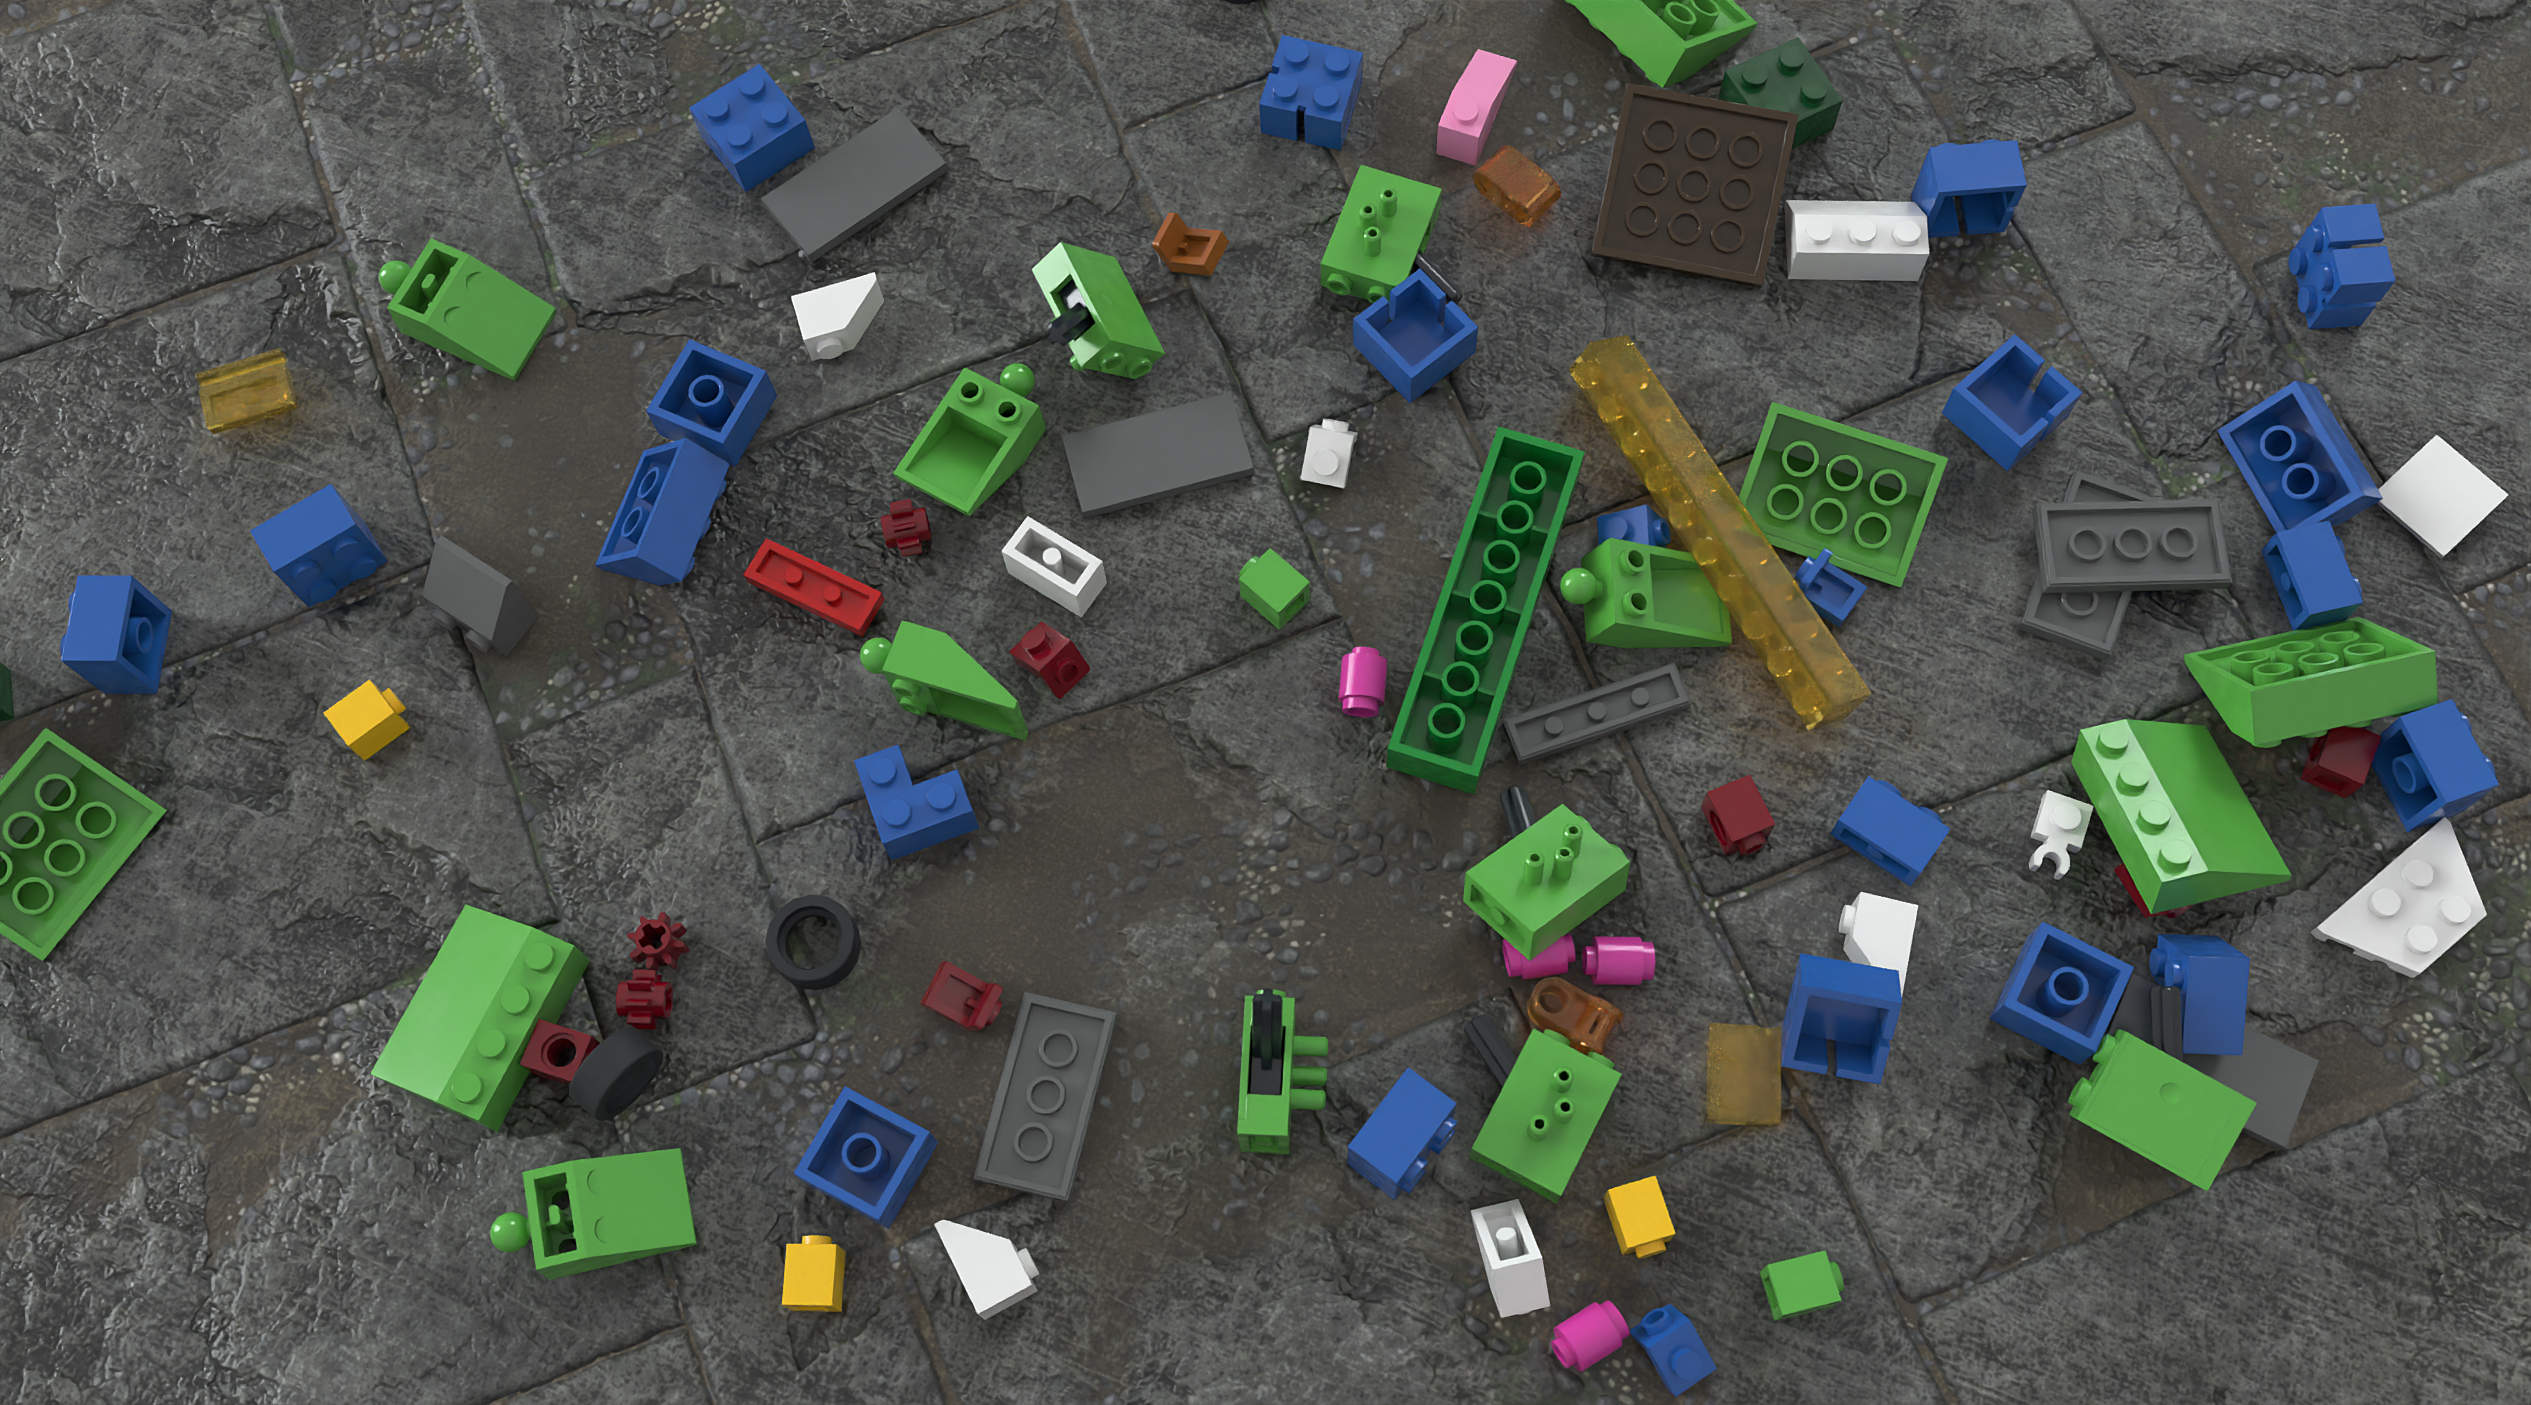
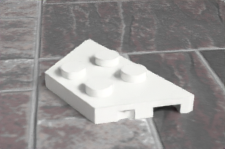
[2310,817,2487,978]

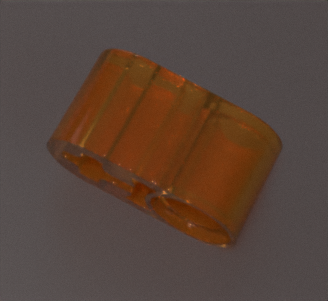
[1472,145,1561,227]

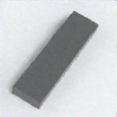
[1502,663,1692,766]

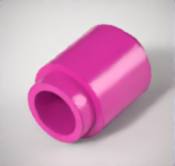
[1338,647,1388,718]
[1503,933,1576,980]
[1582,936,1655,985]
[1551,1300,1630,1372]

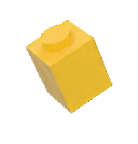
[324,679,410,761]
[1603,1176,1676,1259]
[782,1235,846,1312]

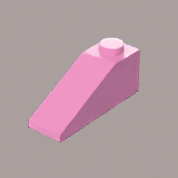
[1436,49,1517,166]

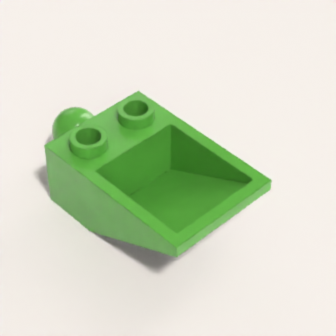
[379,239,557,381]
[893,363,1047,516]
[1560,538,1732,649]
[860,620,1029,741]
[490,1148,697,1280]

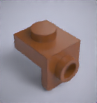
[1152,213,1229,276]

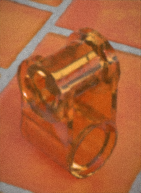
[1527,977,1624,1056]

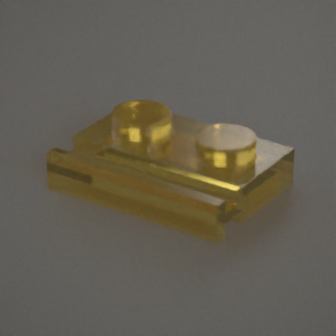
[195,348,298,435]
[1707,1022,1781,1127]

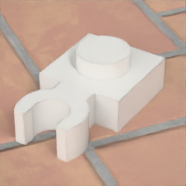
[2029,790,2094,880]

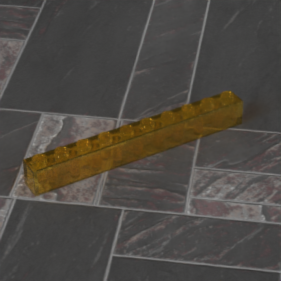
[1568,335,1872,731]

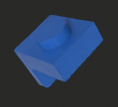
[1597,504,1671,548]
[1793,548,1867,628]
[1630,1304,1717,1397]

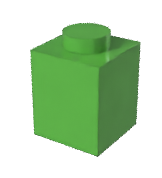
[1239,548,1310,630]
[1759,1250,1844,1321]

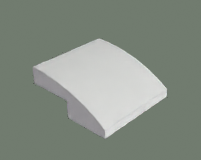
[2377,435,2508,559]

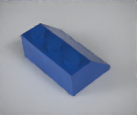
[2217,380,2383,532]
[595,438,730,586]

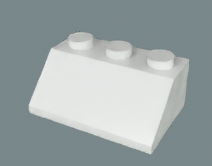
[1784,200,1929,281]

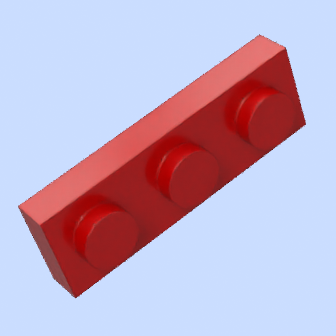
[743,538,885,637]

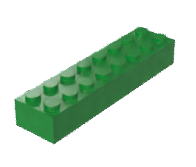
[1386,426,1585,795]

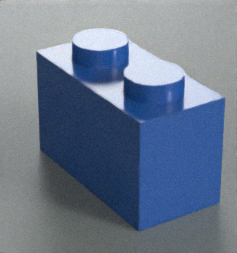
[2261,521,2363,631]
[1830,776,1950,887]

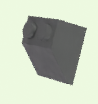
[422,535,539,657]

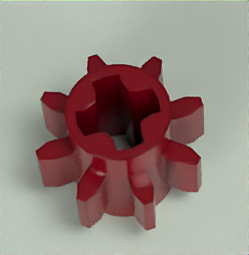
[880,499,932,557]
[627,912,690,971]
[616,969,673,1029]

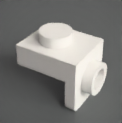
[1300,419,1358,488]

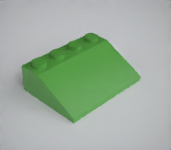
[1565,0,1758,88]
[1727,402,1948,588]
[2184,617,2438,748]
[2071,719,2292,914]
[0,728,167,961]
[370,904,590,1132]

